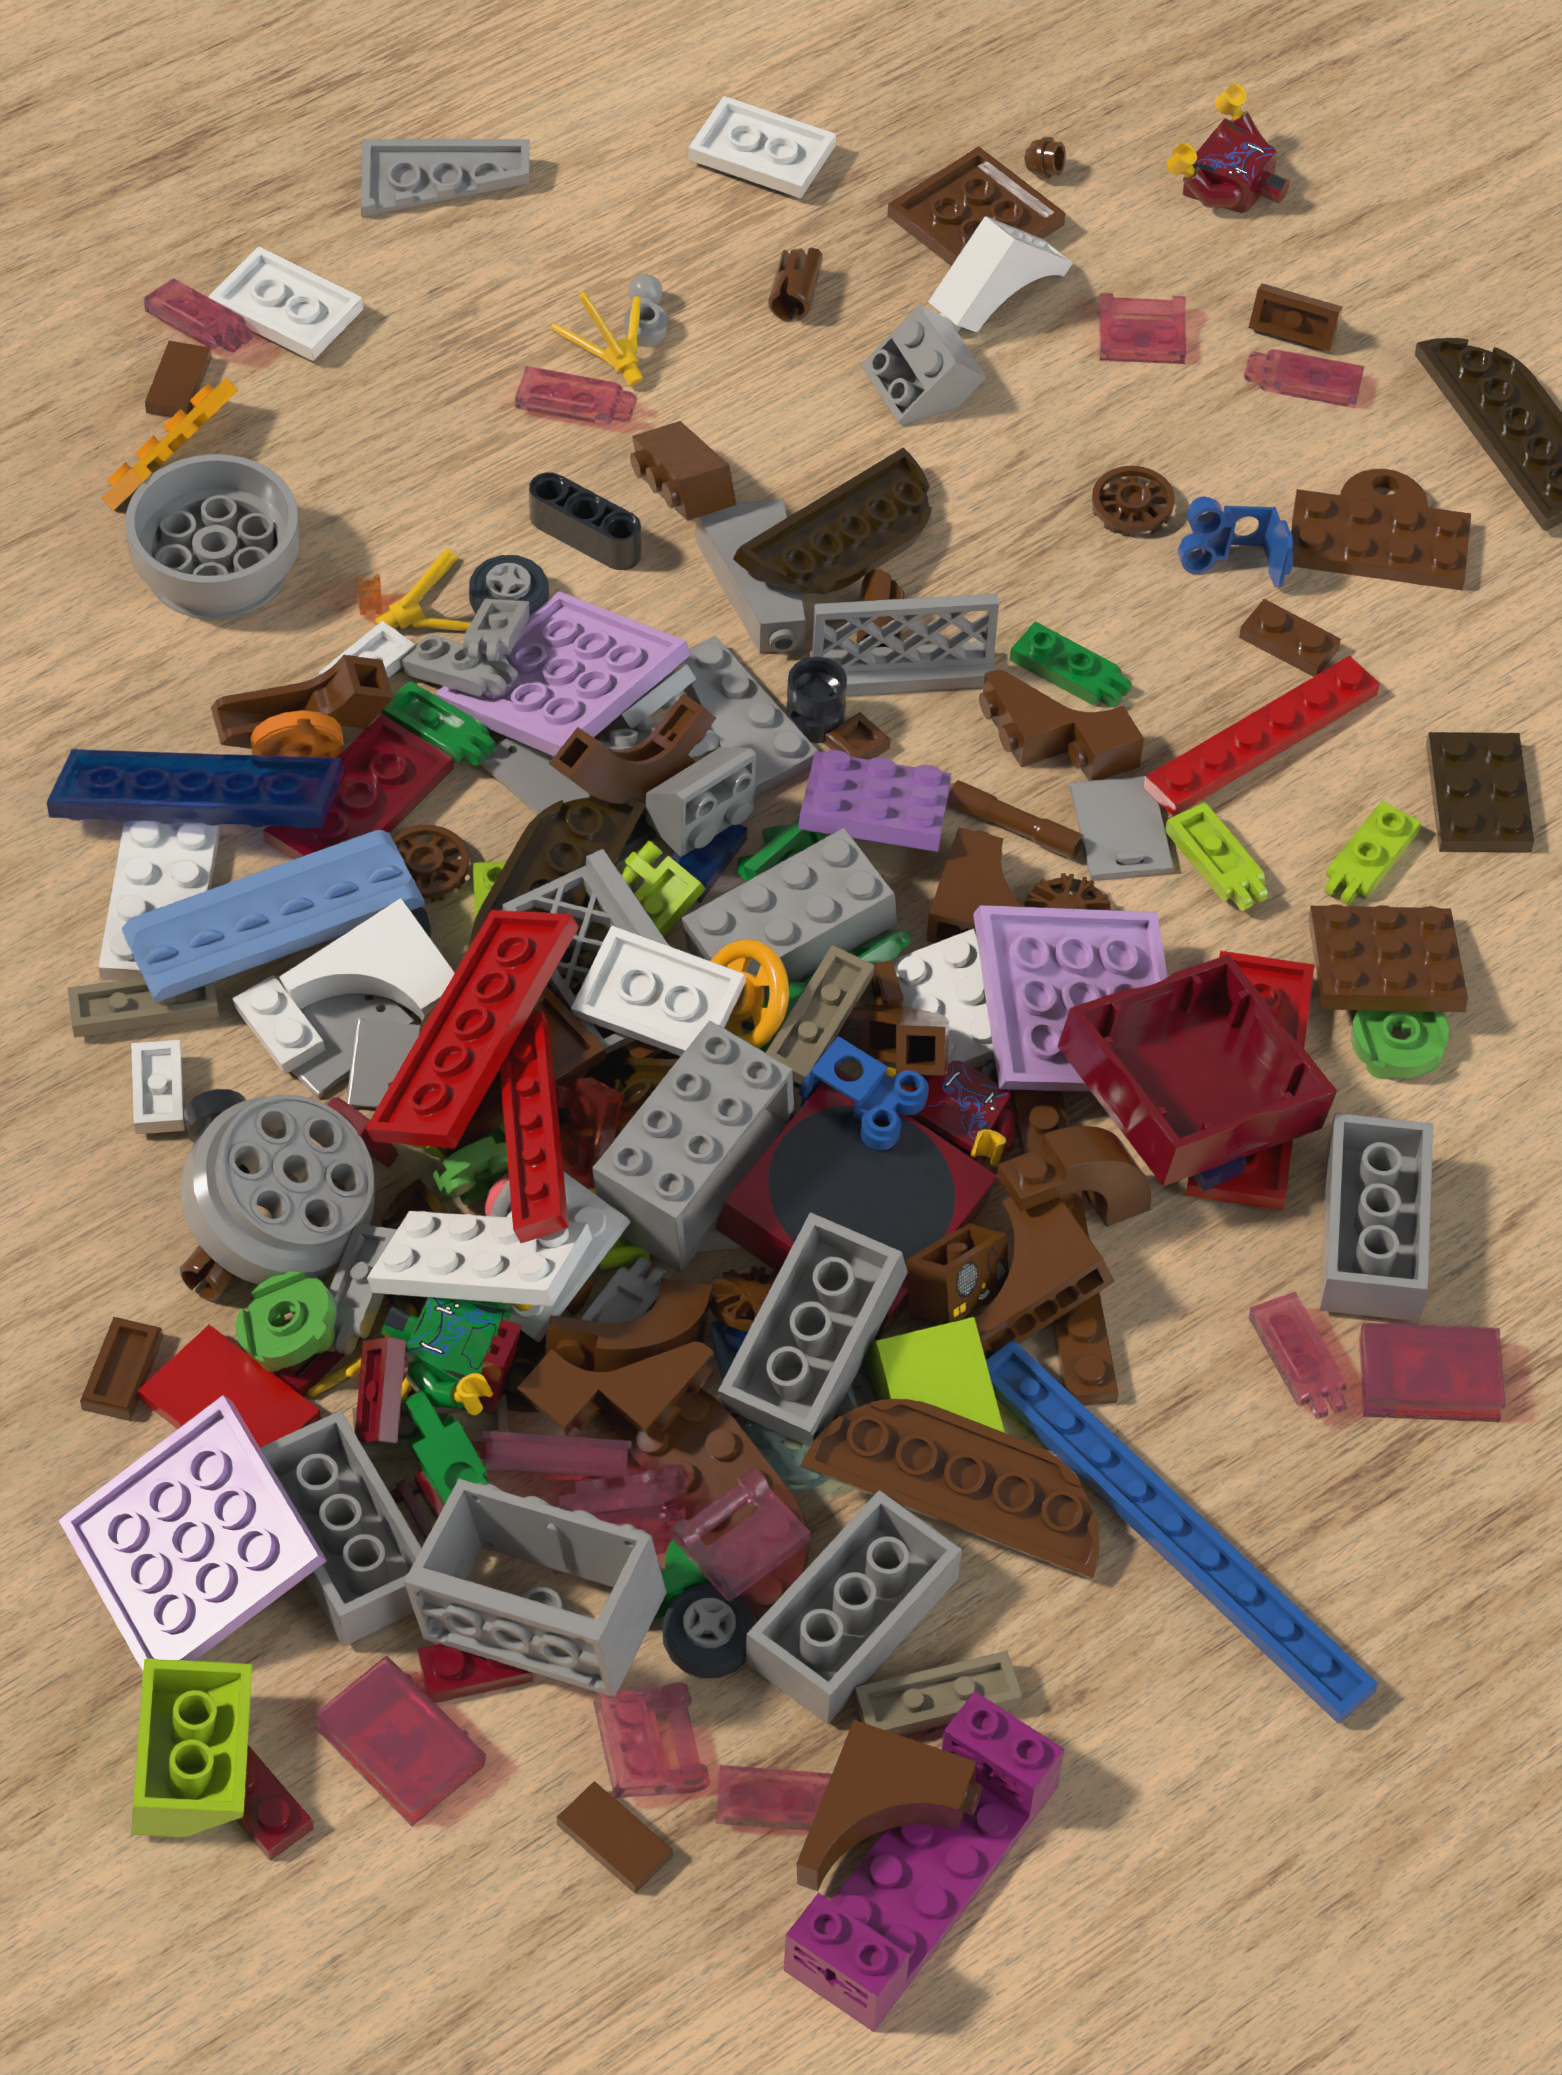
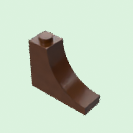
[926,827,1023,943]
[975,1197,1115,1360]
[796,1720,983,1891]

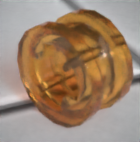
[357,574,383,615]

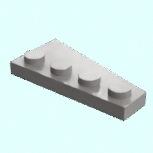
[361,139,530,217]
[678,635,818,798]

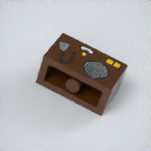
[906,1223,1009,1326]

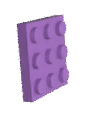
[798,750,952,852]

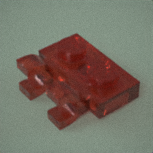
[555,1078,624,1189]

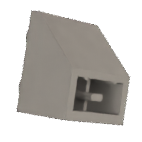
[861,305,987,425]
[646,748,756,857]

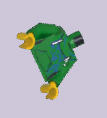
[381,1297,532,1415]

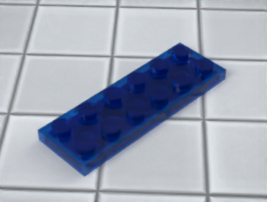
[46,749,344,829]

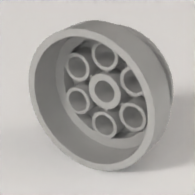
[125,454,300,620]
[181,1095,375,1285]

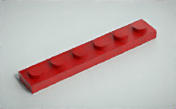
[1143,656,1380,817]
[500,1010,569,1244]

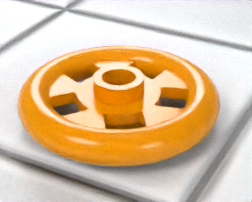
[711,939,789,1049]

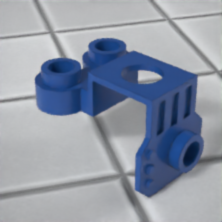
[1178,496,1293,587]
[798,1036,929,1150]

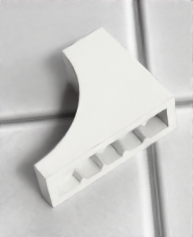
[928,216,1073,332]
[279,898,454,1020]

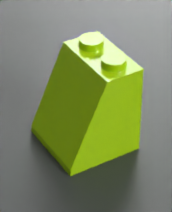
[864,1317,1005,1433]

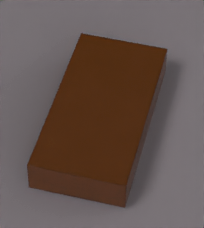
[145,341,212,417]
[80,1317,163,1421]
[557,1781,673,1893]

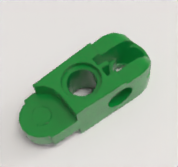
[403,1390,488,1506]

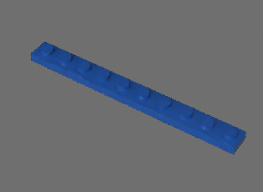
[986,1340,1378,1724]

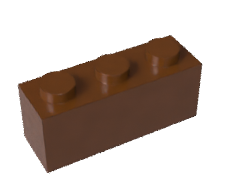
[630,421,736,521]

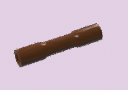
[947,780,1084,860]

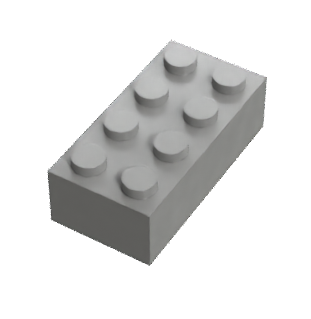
[682,828,898,999]
[1319,1113,1433,1321]
[718,1212,908,1447]
[260,1411,422,1647]
[745,1490,962,1724]

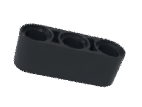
[529,472,641,570]

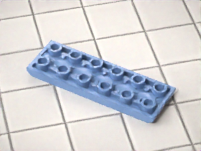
[122,830,425,1003]

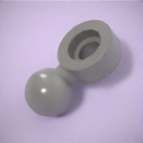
[625,274,668,347]

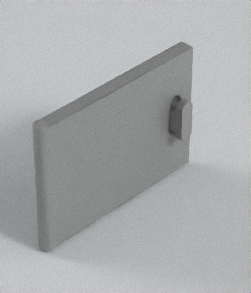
[480,737,589,815]
[1068,776,1174,881]
[291,993,415,1098]
[346,1018,420,1109]

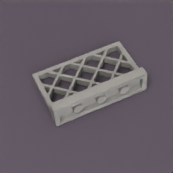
[810,593,999,696]
[502,849,670,1054]

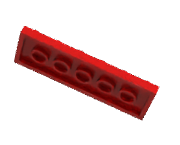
[365,910,579,1149]
[1185,950,1315,1211]

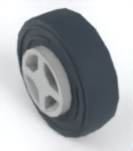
[469,555,549,615]
[662,1585,756,1678]

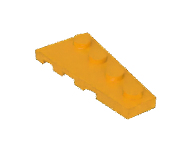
[101,377,238,511]

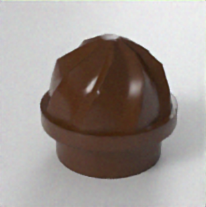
[1024,137,1066,179]

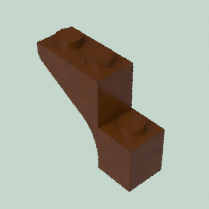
[211,655,394,749]
[979,669,1144,781]
[518,1342,715,1437]

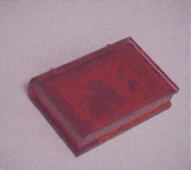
[1359,1322,1505,1422]
[479,1430,632,1478]
[315,1656,486,1827]

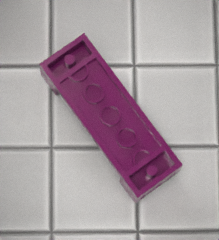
[784,1691,1064,2032]

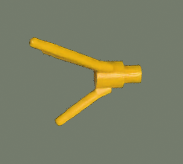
[551,292,644,387]
[375,548,471,631]

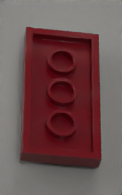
[263,714,454,860]

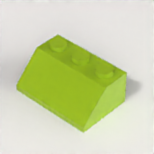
[131,1658,252,1837]

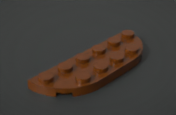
[596,1389,811,1621]
[800,1399,1099,1580]

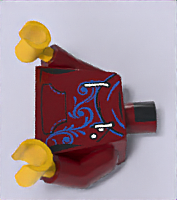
[1167,83,1290,213]
[886,1059,1016,1167]

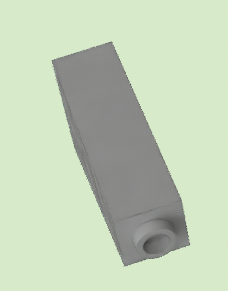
[695,499,806,653]

